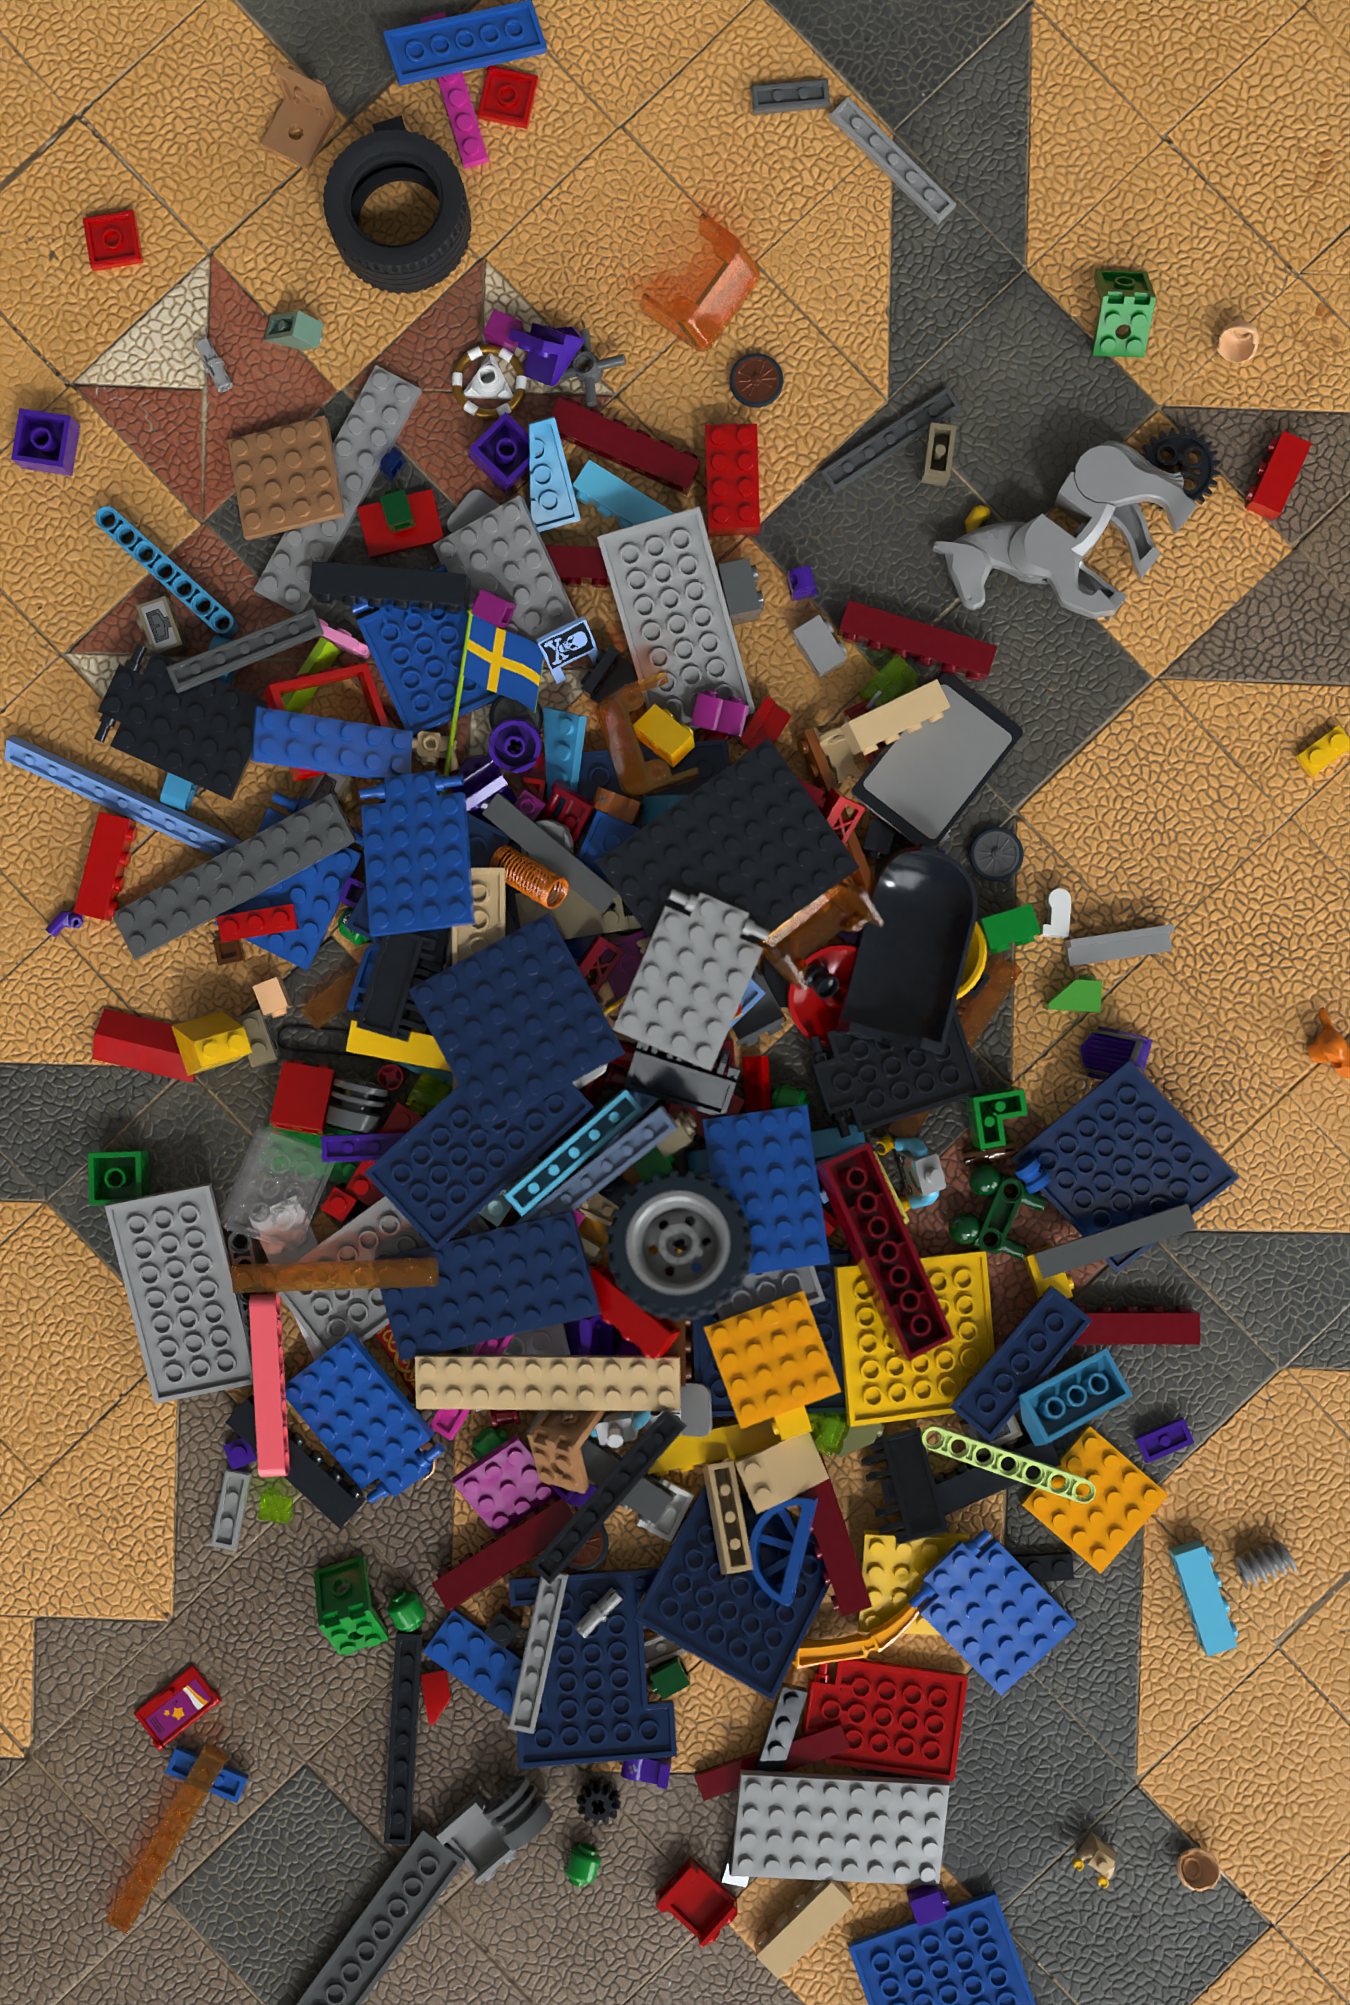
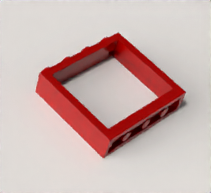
[264,662,390,782]

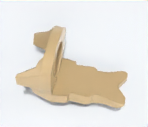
[813,716,862,783]

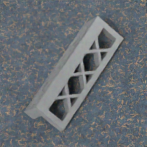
[1064,924,1175,967]

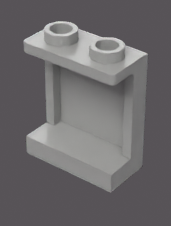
[436,1793,518,1885]

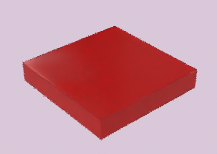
[477,66,539,129]
[83,209,144,272]

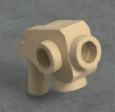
[412,731,460,773]

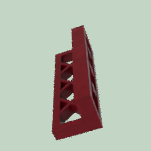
[577,934,624,996]

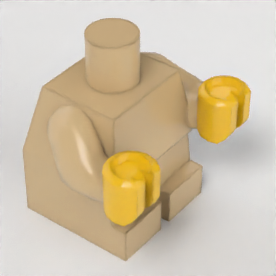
[1072,1832,1116,1889]

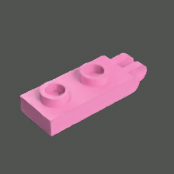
[315,618,370,659]

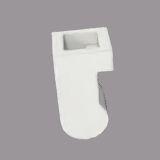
[1039,888,1071,938]

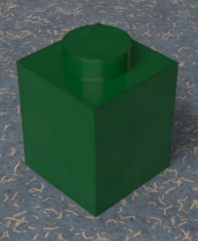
[379,488,417,533]
[648,1656,690,1700]

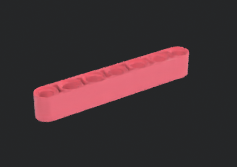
[249,1293,289,1477]

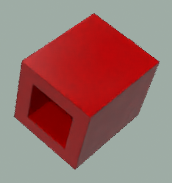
[321,1184,360,1222]

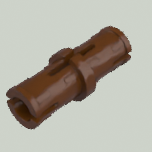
[962,1139,1017,1167]

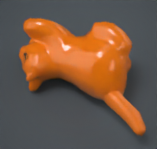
[1308,1007,1350,1079]

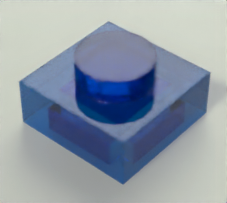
[379,448,406,482]

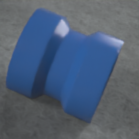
[1014,1157,1051,1194]

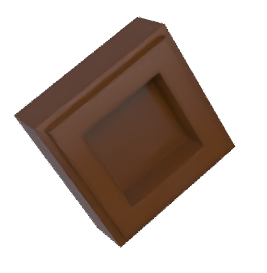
[213,939,245,966]

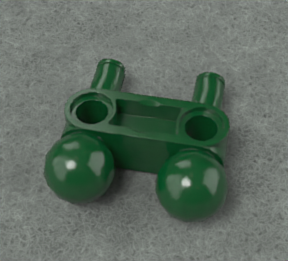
[948,1163,1047,1260]

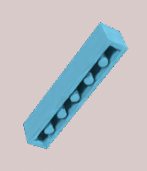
[503,1089,643,1216]

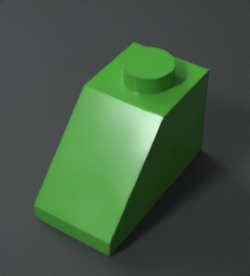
[1043,975,1102,1013]

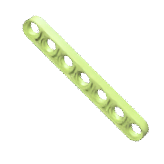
[921,1424,1096,1503]

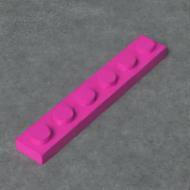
[420,11,489,169]

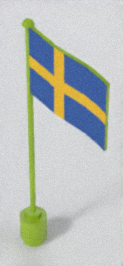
[441,608,544,795]

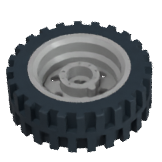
[605,1171,753,1321]

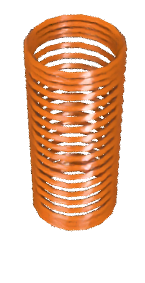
[489,845,568,909]

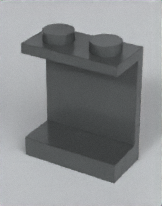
[732,966,787,1047]

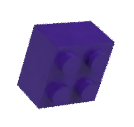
[11,408,80,476]
[468,412,529,494]

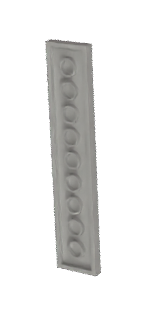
[253,365,422,614]

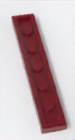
[694,1721,850,1801]

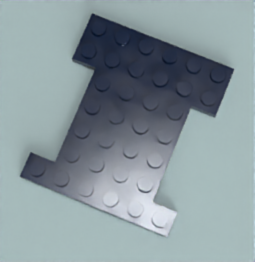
[509,1567,677,1769]

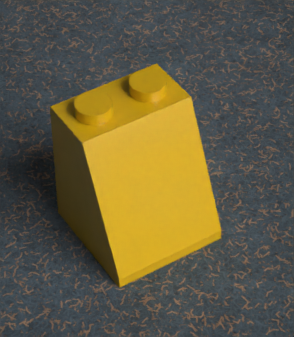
[171,1011,252,1076]

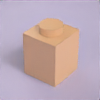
[252,977,293,1019]

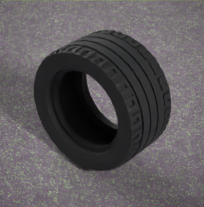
[323,129,471,294]

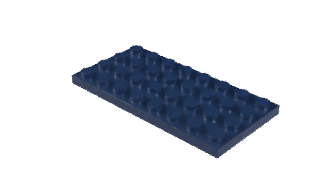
[364,1083,594,1251]
[372,1210,602,1361]

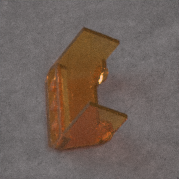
[642,213,760,352]
[596,671,700,799]
[755,881,884,990]

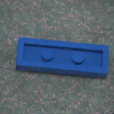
[165,1745,249,1803]

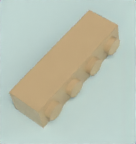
[840,679,951,756]
[702,1461,753,1575]
[755,1880,853,1979]

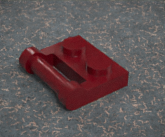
[535,780,595,846]

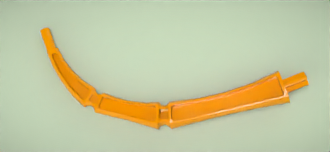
[638,1593,929,1669]

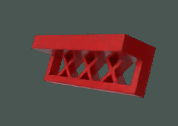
[820,787,865,845]

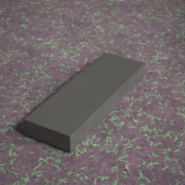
[751,79,830,115]

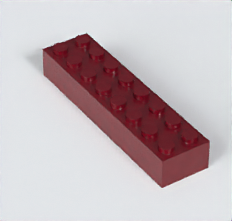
[815,1142,954,1361]

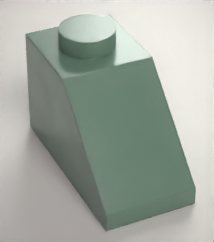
[264,310,324,351]

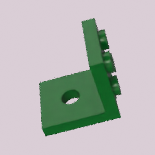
[1092,269,1156,357]
[313,1555,389,1655]

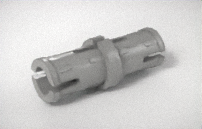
[195,338,233,393]
[574,1587,623,1639]

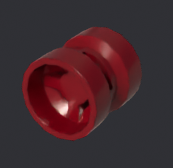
[377,1064,407,1090]

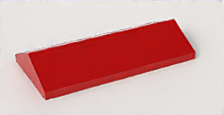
[92,1009,196,1083]

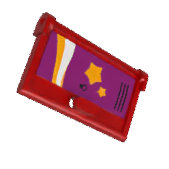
[134,1664,222,1751]

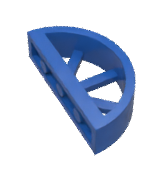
[749,1496,818,1606]

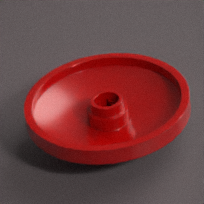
[787,944,857,1048]

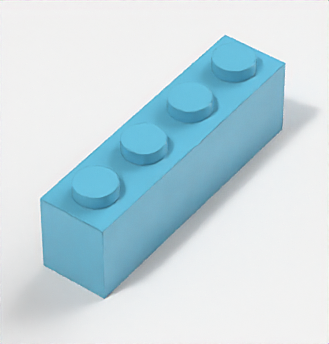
[572,460,675,529]
[1168,1540,1238,1656]

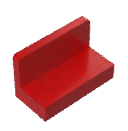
[738,696,791,751]

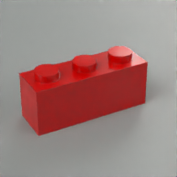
[1245,431,1312,521]

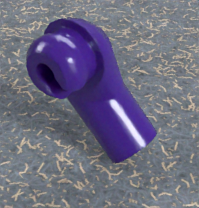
[45,911,84,937]

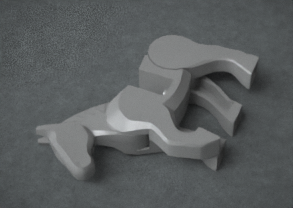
[933,441,1198,622]

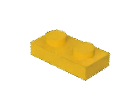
[1295,725,1350,777]

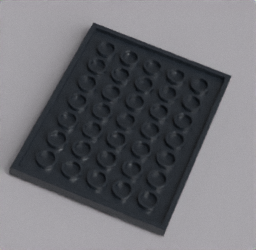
[596,738,860,944]

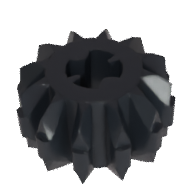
[576,1778,621,1827]

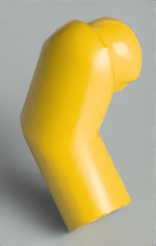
[965,505,990,533]

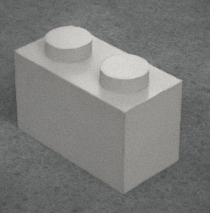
[792,615,847,680]

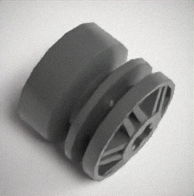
[325,1077,388,1133]
[482,1775,553,1851]

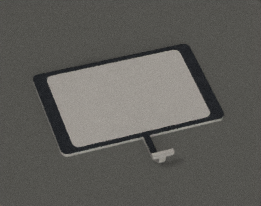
[851,673,1023,847]

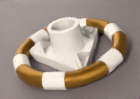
[452,344,527,419]

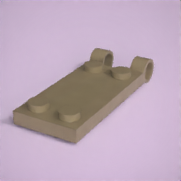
[515,879,642,940]

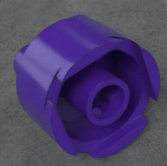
[488,716,541,773]

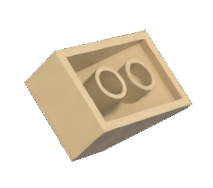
[735,1432,829,1513]

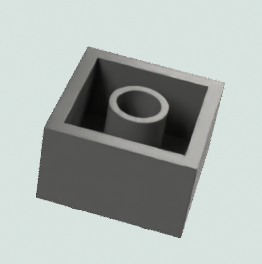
[718,558,764,626]

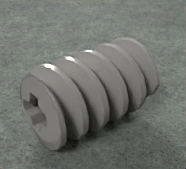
[1235,1541,1297,1590]

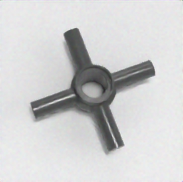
[560,329,626,407]

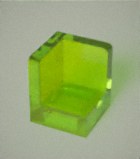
[258,1487,294,1524]

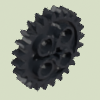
[1139,427,1221,512]

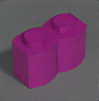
[690,690,749,737]

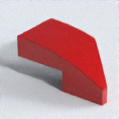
[521,754,547,802]
[421,1670,451,1726]

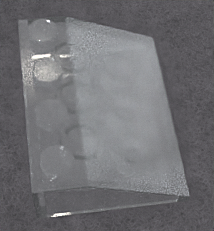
[219,1124,335,1252]

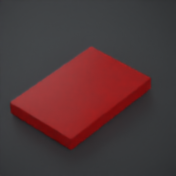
[357,489,444,559]

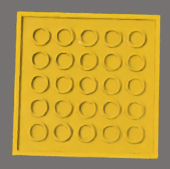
[834,1250,995,1427]

